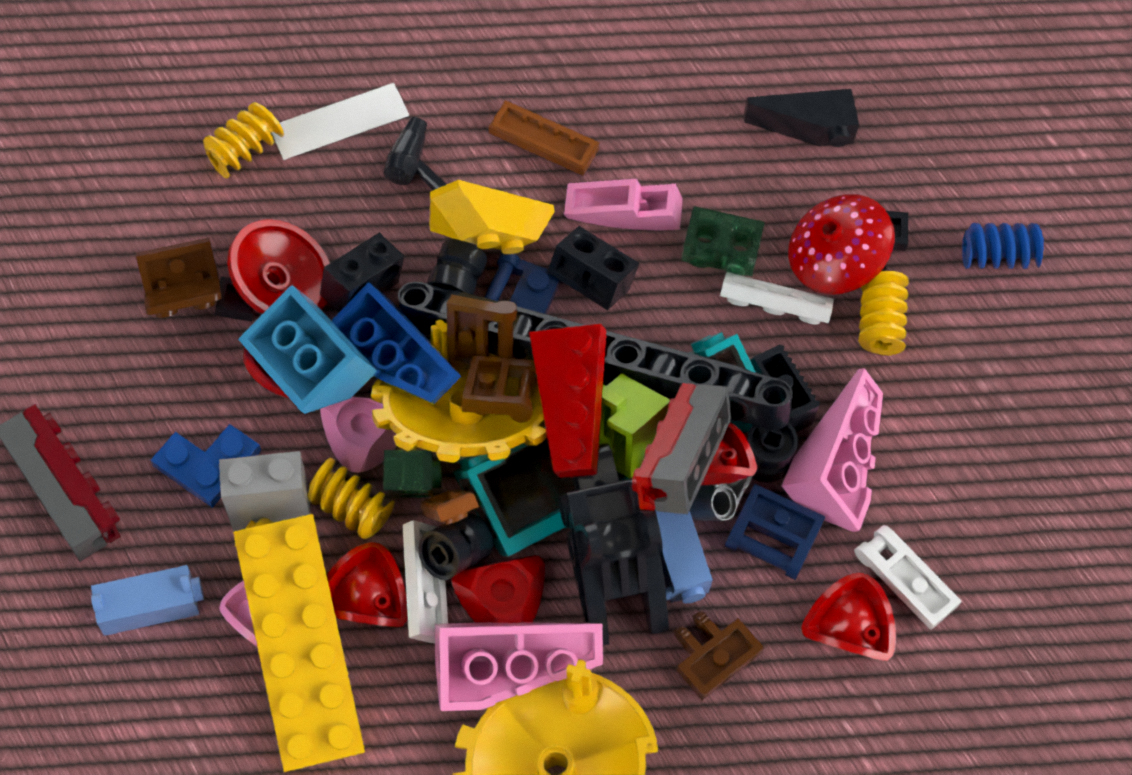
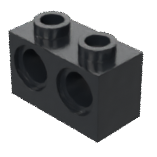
[547,226,640,310]
[319,232,405,313]

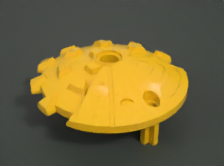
[371,320,547,462]
[452,659,658,775]

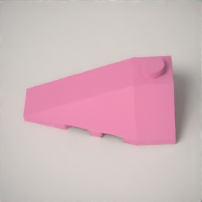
[782,368,883,532]
[435,623,603,711]

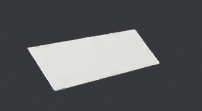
[272,83,410,160]

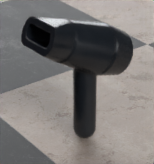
[384,117,447,190]

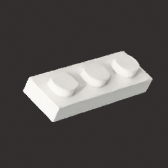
[720,272,834,324]
[403,520,448,644]

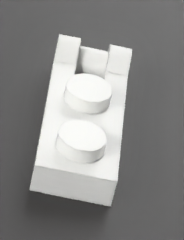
[854,525,962,630]

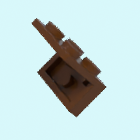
[136,237,222,318]

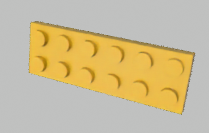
[233,514,365,773]

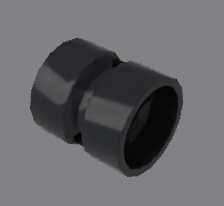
[426,239,487,295]
[747,423,798,483]
[418,513,493,580]

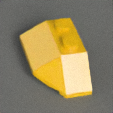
[429,180,555,254]

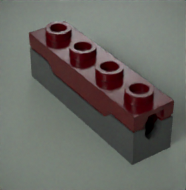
[0,404,121,562]

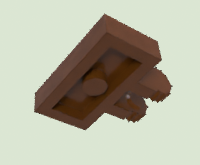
[674,611,764,701]

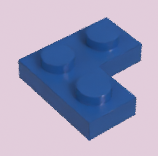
[150,424,261,508]

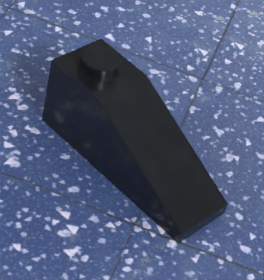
[743,89,859,147]

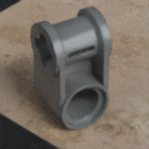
[690,476,752,521]

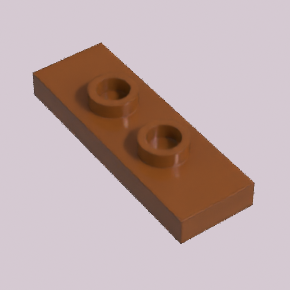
[488,100,600,176]
[420,488,479,525]

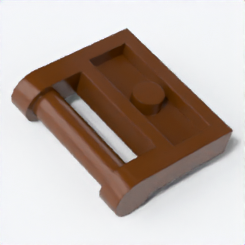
[447,294,517,370]
[462,355,538,423]

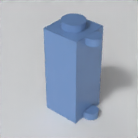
[655,510,712,604]
[91,565,204,636]

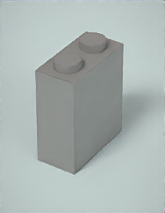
[219,451,311,531]

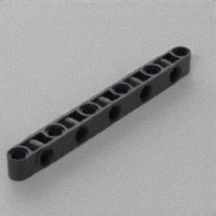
[398,282,792,430]

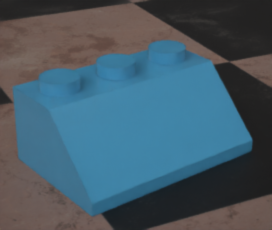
[238,285,377,414]

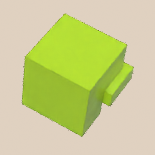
[599,373,670,478]

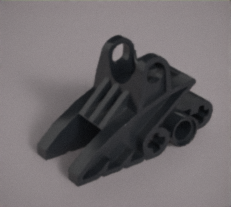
[558,443,669,646]

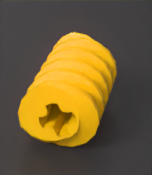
[203,102,284,179]
[858,271,909,356]
[308,457,394,539]

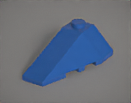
[331,282,461,404]

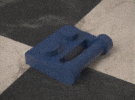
[484,252,561,314]
[724,484,825,581]

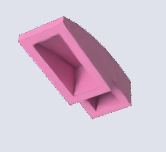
[564,179,683,230]

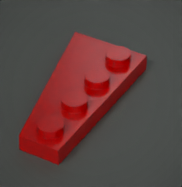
[529,323,607,478]

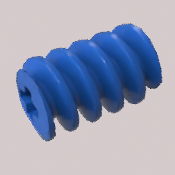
[962,223,1044,269]

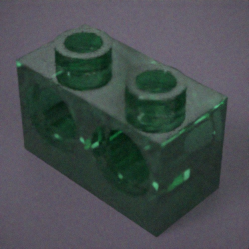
[681,206,765,277]
[383,450,442,498]

